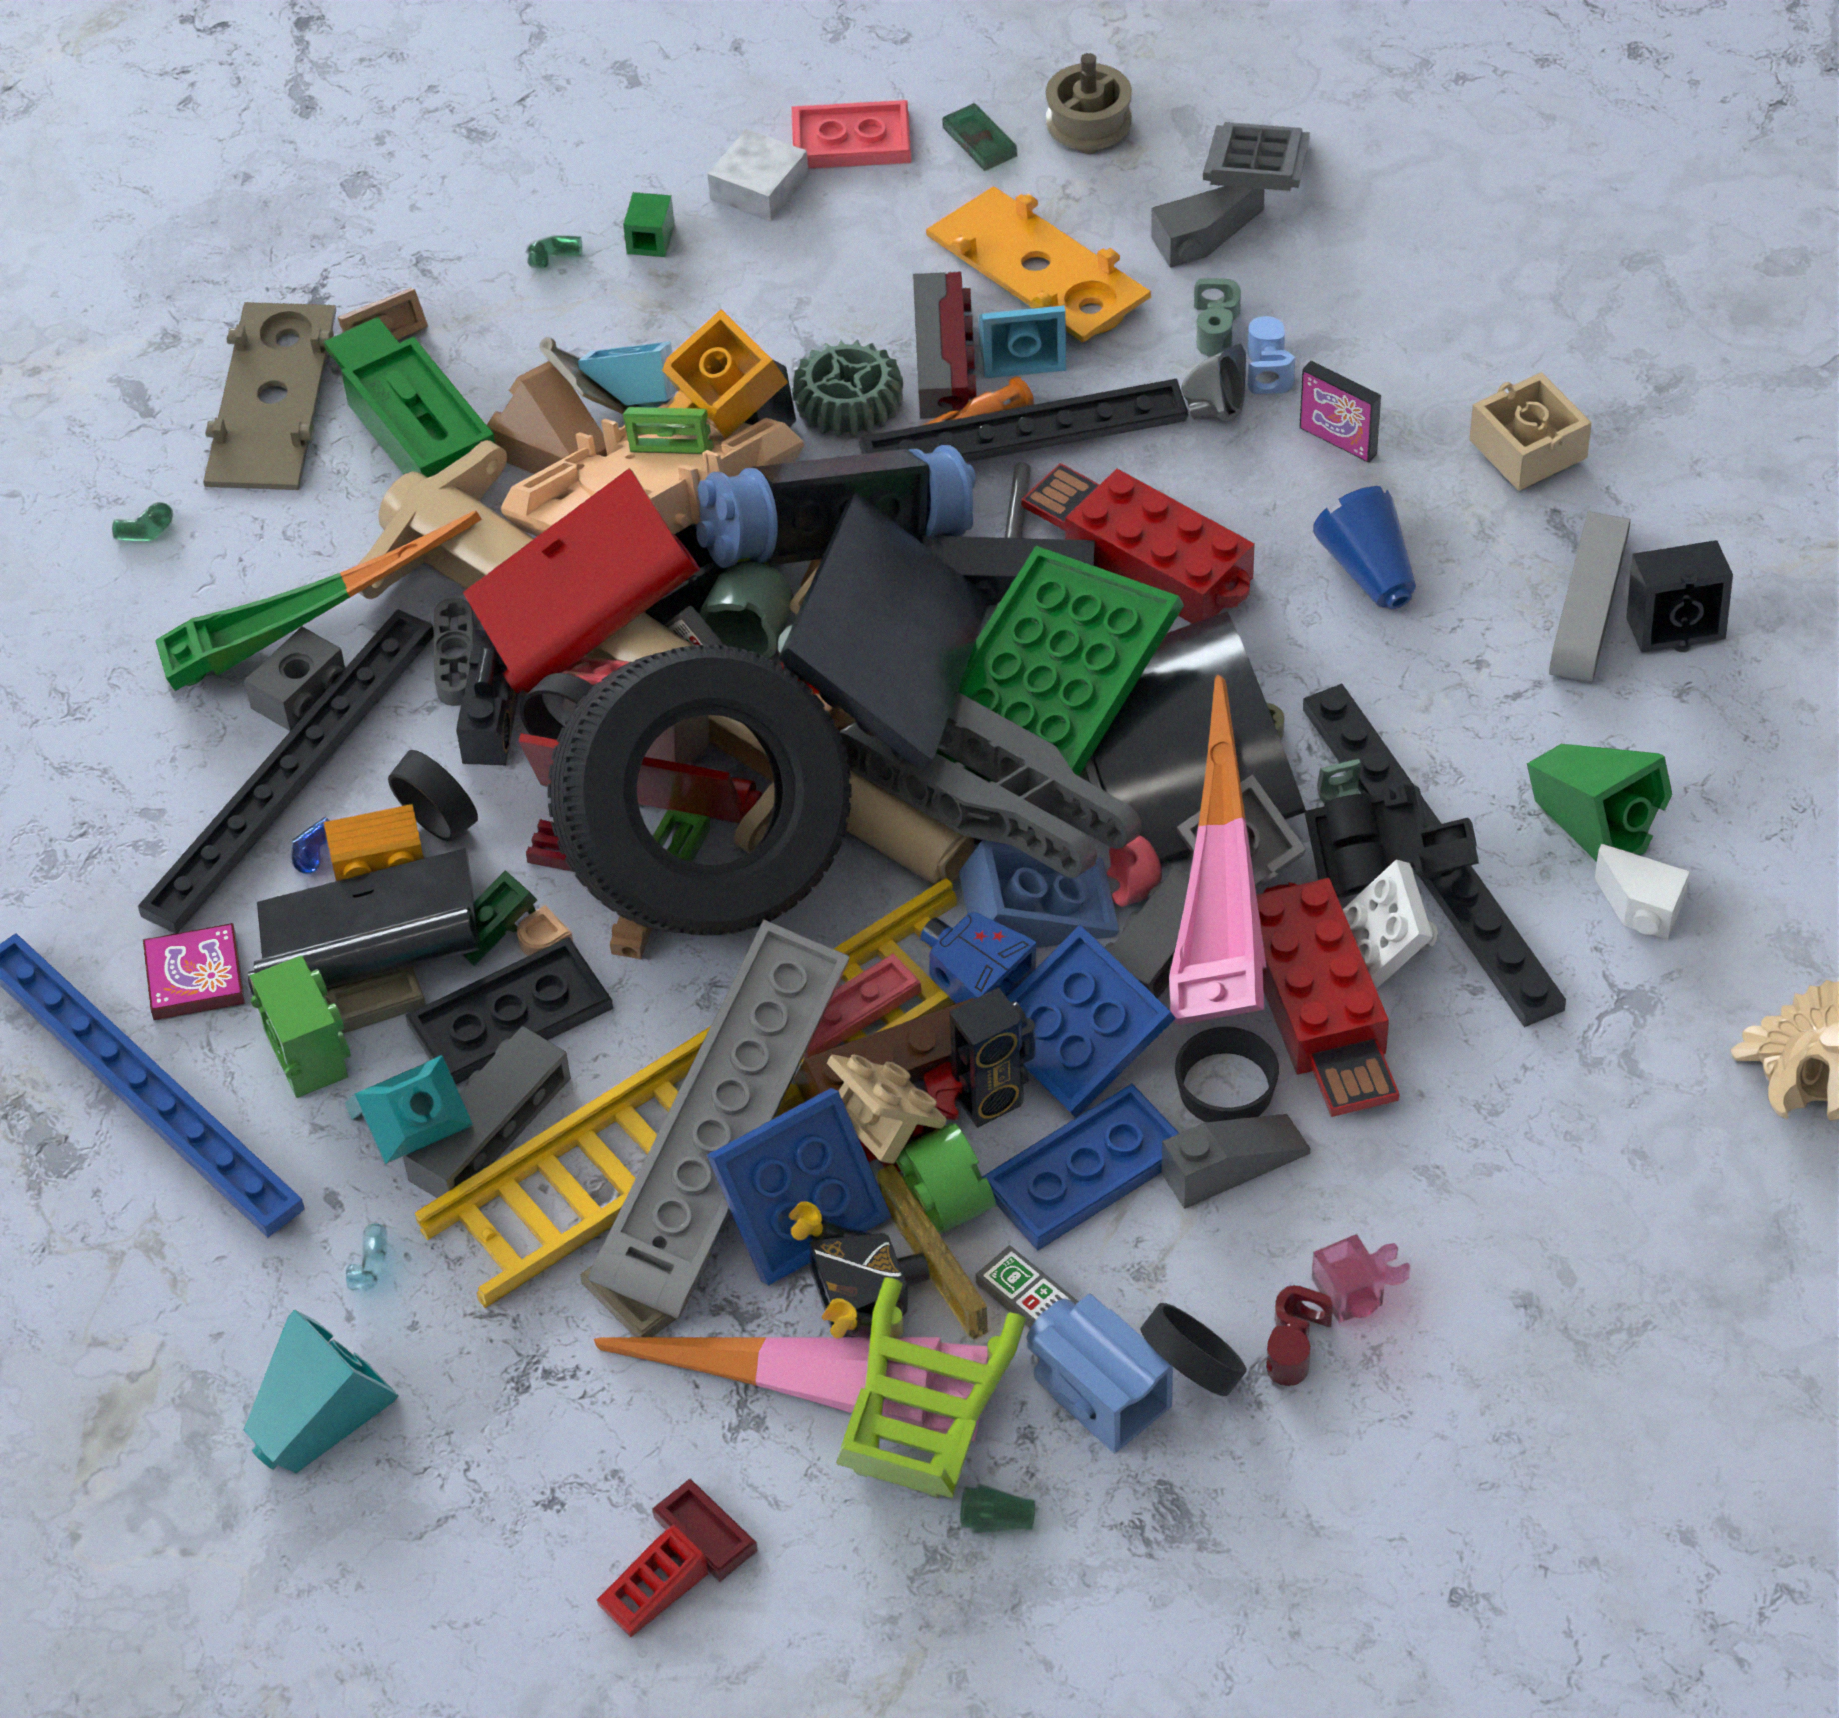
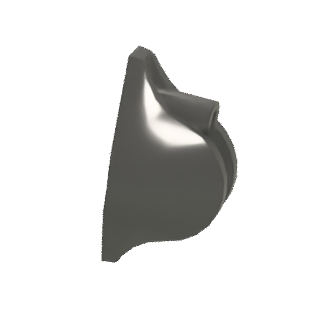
[1181,343,1246,421]

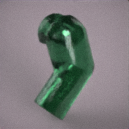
[526,235,582,268]
[112,502,173,541]

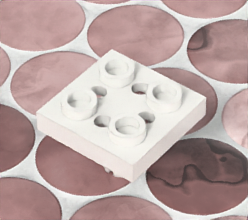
[1343,860,1438,989]

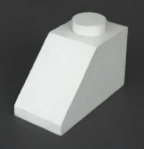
[1594,844,1690,940]

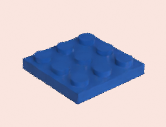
[1007,925,1176,1118]
[707,1088,892,1286]

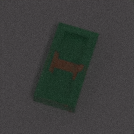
[942,103,1017,171]

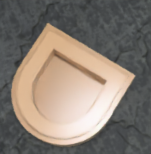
[517,905,573,956]

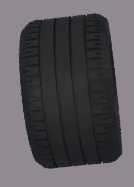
[548,645,852,936]

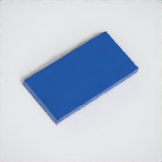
[982,1083,1180,1251]

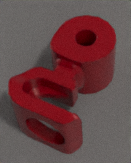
[1266,1285,1333,1386]

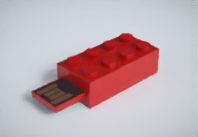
[1021,463,1255,624]
[1256,878,1400,1117]

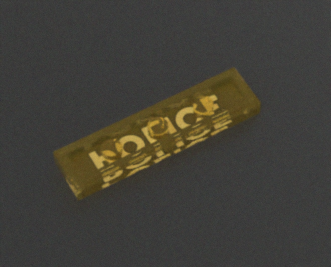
[877,1164,988,1339]

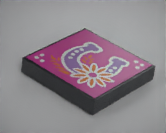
[1299,361,1381,463]

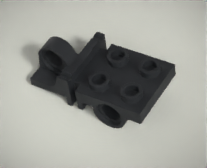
[1304,784,1479,898]

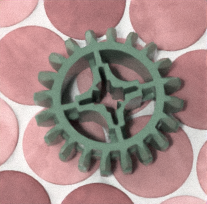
[792,339,903,438]

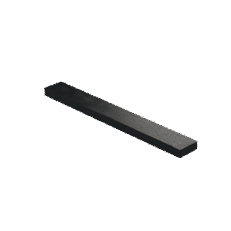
[859,378,1189,463]

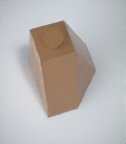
[487,361,607,474]

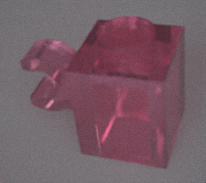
[1311,1234,1410,1323]

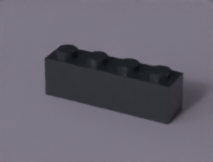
[923,536,1095,605]

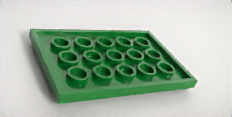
[936,546,1184,816]

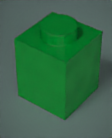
[623,192,675,257]

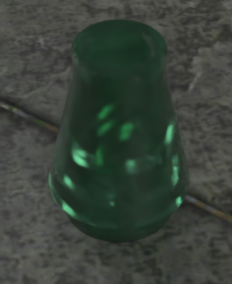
[959,1483,1035,1534]

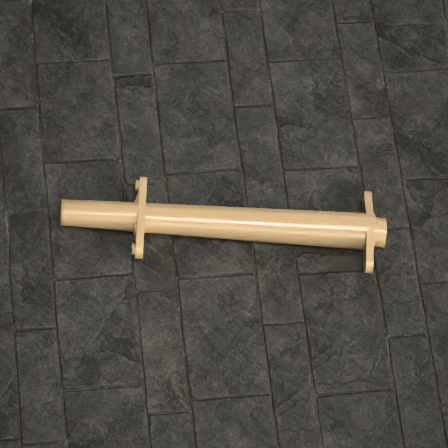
[358,440,974,885]

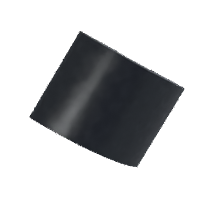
[1093,611,1306,864]

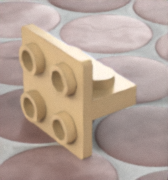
[827,1054,947,1164]

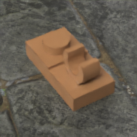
[337,287,429,340]

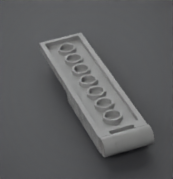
[588,920,850,1319]

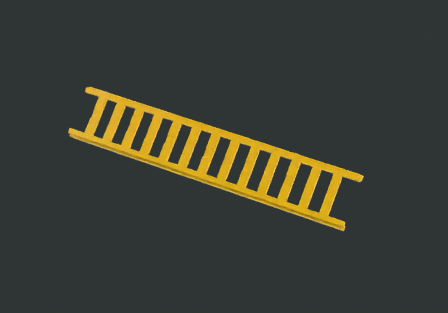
[415,878,957,1308]

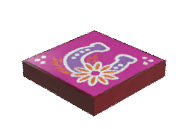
[143,923,245,1020]

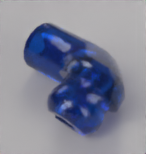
[291,817,330,874]

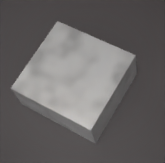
[708,129,809,221]

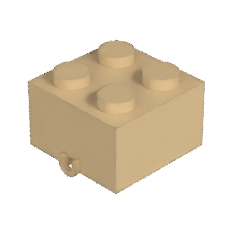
[1469,372,1592,491]

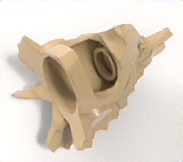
[1730,980,1839,1121]

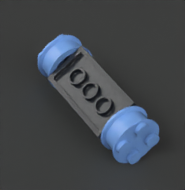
[697,445,976,568]

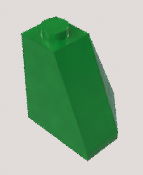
[1526,743,1673,862]

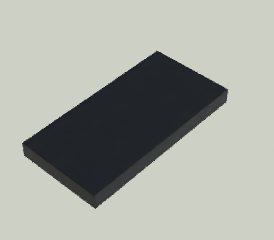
[405,937,613,1085]

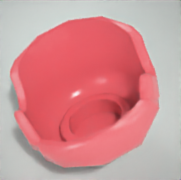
[1106,836,1162,907]

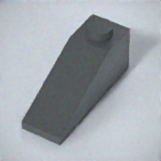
[1151,186,1265,268]
[1161,1114,1310,1209]

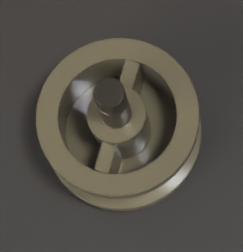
[1046,53,1132,154]

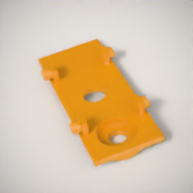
[926,186,1151,343]

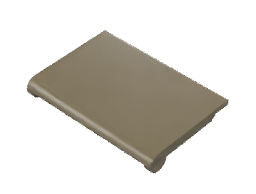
[539,337,638,414]

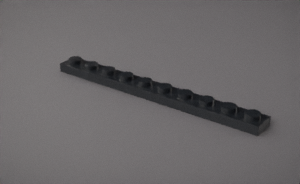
[138,609,434,933]
[1303,684,1566,1027]

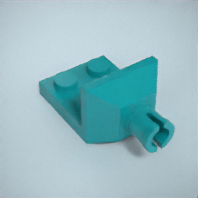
[344,1055,473,1164]

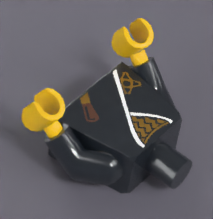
[789,1201,930,1339]

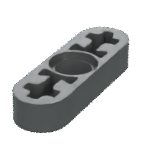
[434,598,475,706]

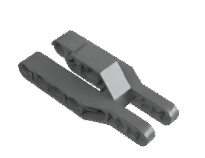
[839,692,1142,878]

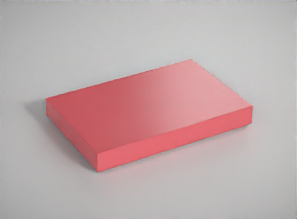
[791,100,911,169]

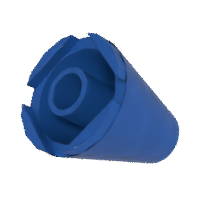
[1313,486,1416,609]

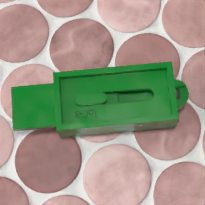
[324,317,495,478]

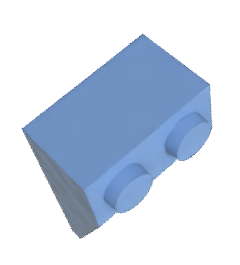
[959,840,1119,948]

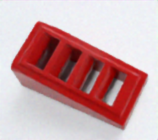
[597,1525,708,1637]

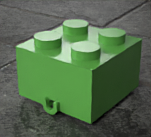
[250,955,351,1098]

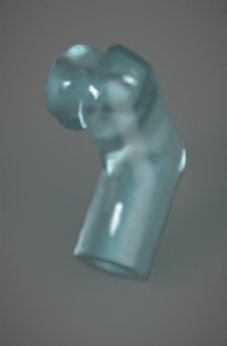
[346,1223,387,1292]

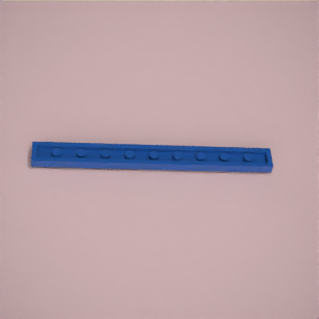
[0,933,305,1238]

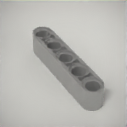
[1549,511,1631,683]

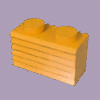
[324,804,424,881]

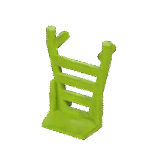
[836,1277,1026,1499]

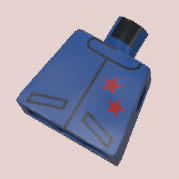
[920,912,1036,1004]

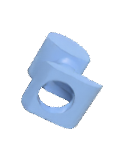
[1248,316,1295,394]

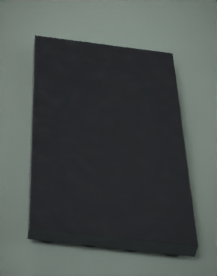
[778,492,991,771]

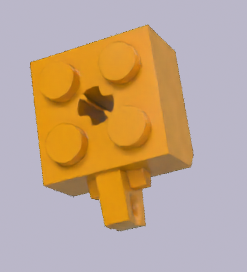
[662,309,788,439]

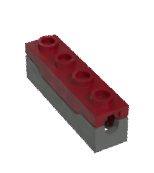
[913,271,977,419]

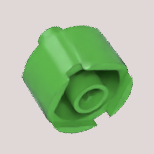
[896,1122,996,1237]

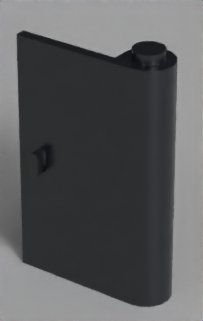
[248,848,480,996]

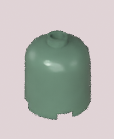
[699,560,793,660]

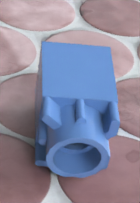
[1026,1293,1173,1454]

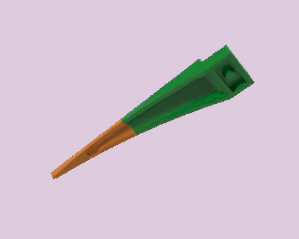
[155,511,482,691]

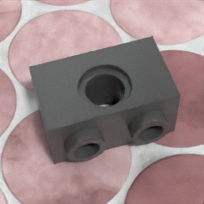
[244,626,345,731]

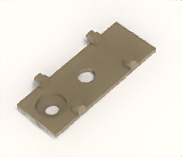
[203,302,337,490]

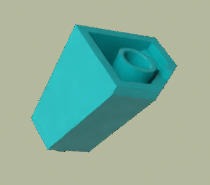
[243,1309,399,1473]

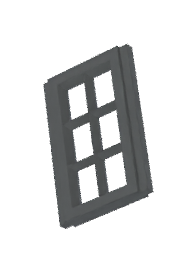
[1202,122,1310,191]

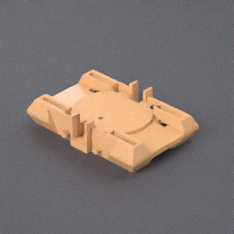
[501,399,804,536]

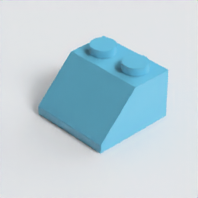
[978,306,1066,379]
[578,341,677,408]

